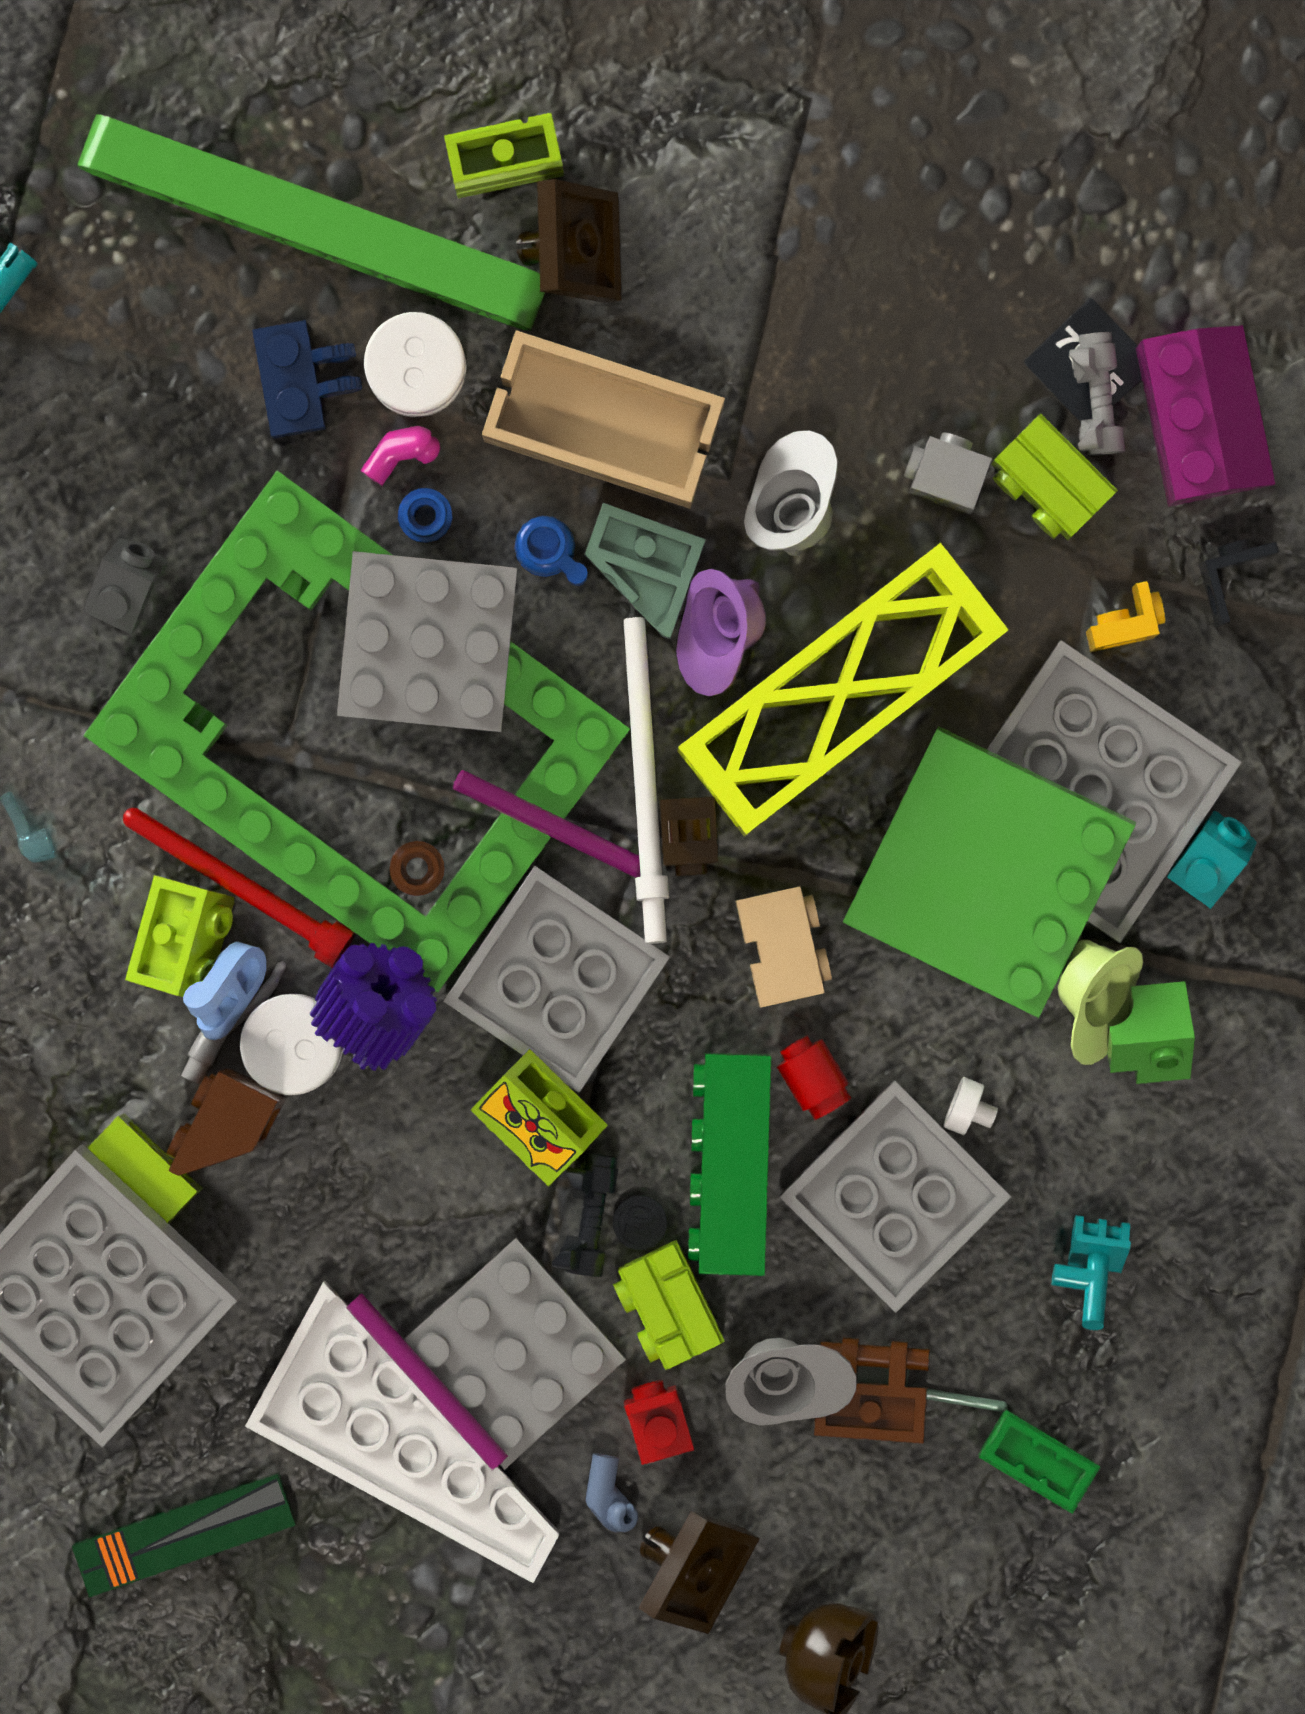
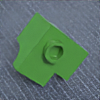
[1107,981,1195,1084]

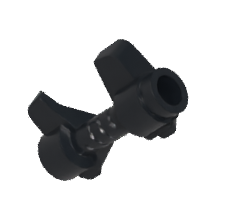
[552,1153,619,1277]

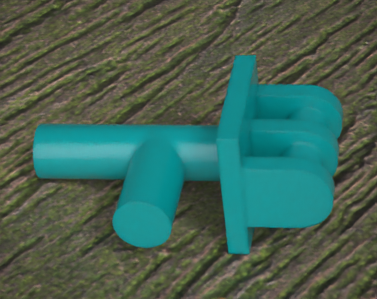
[1051,1215,1131,1330]

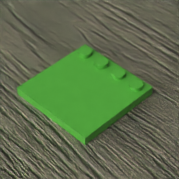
[843,726,1136,1018]

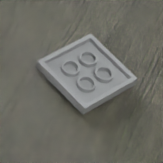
[337,551,517,732]
[443,866,670,1093]
[779,1081,1011,1313]
[404,1237,626,1469]

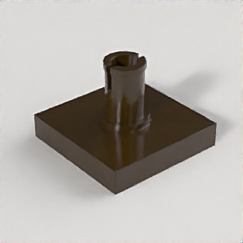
[517,179,621,303]
[639,1511,760,1634]

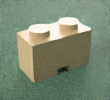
[735,886,832,1008]

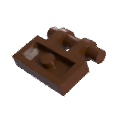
[814,1338,930,1444]

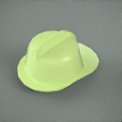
[1058,940,1143,1065]

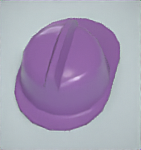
[676,569,766,696]

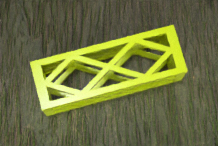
[678,543,1008,836]

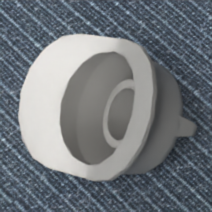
[744,430,838,556]
[725,1338,856,1425]

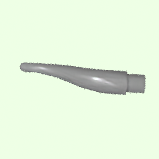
[181,961,286,1084]

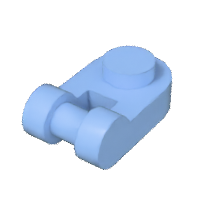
[183,941,266,1040]

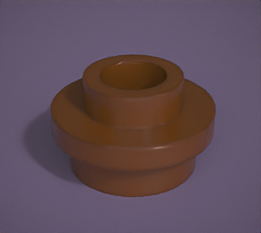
[390,841,445,896]

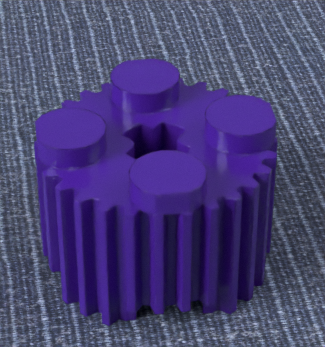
[310,943,437,1071]

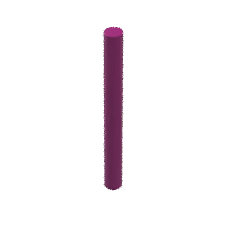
[453,770,641,878]
[346,1293,508,1471]

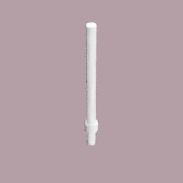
[623,617,669,944]

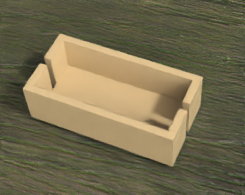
[482,330,725,509]

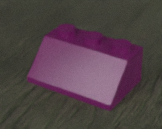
[1136,325,1275,507]

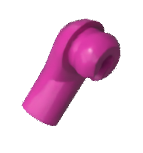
[360,426,440,486]

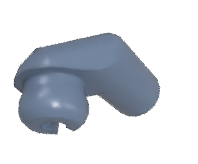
[585,1453,638,1532]

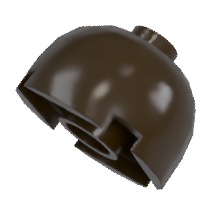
[779,1603,879,1714]

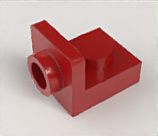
[624,1380,694,1465]

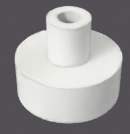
[943,1077,998,1135]

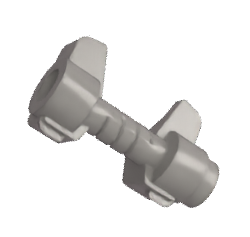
[1069,332,1125,456]

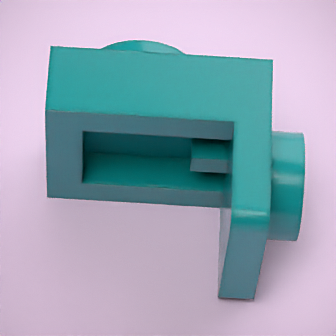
[1167,811,1257,909]

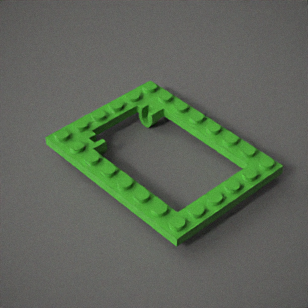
[83,471,630,992]

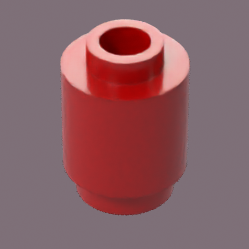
[776,1035,852,1120]

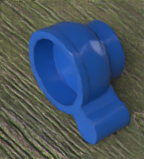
[514,516,588,586]

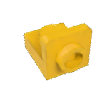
[1086,581,1165,653]

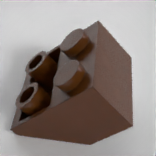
[166,1068,287,1176]

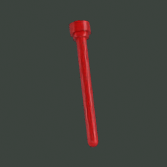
[123,808,356,968]

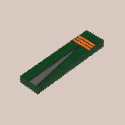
[72,1472,297,1598]

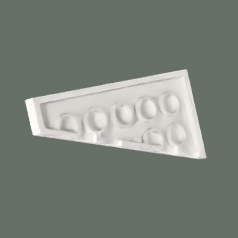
[245,1281,560,1583]

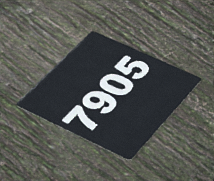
[1024,298,1142,422]

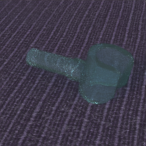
[0,792,55,863]

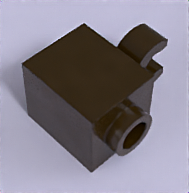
[660,797,718,876]

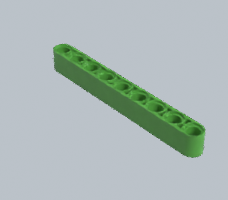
[77,114,545,331]

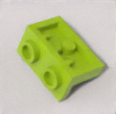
[125,875,235,997]

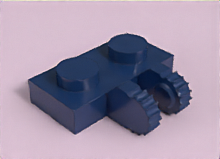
[252,320,362,439]

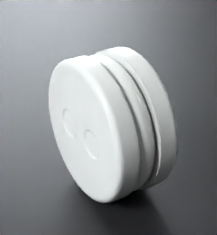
[364,312,467,417]
[240,994,343,1095]

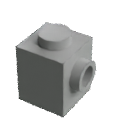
[903,432,992,515]

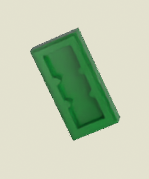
[978,1409,1100,1514]

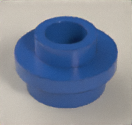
[398,488,452,543]

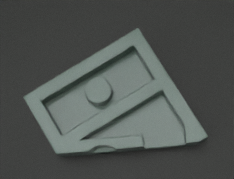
[585,503,706,639]

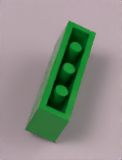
[688,1053,771,1276]

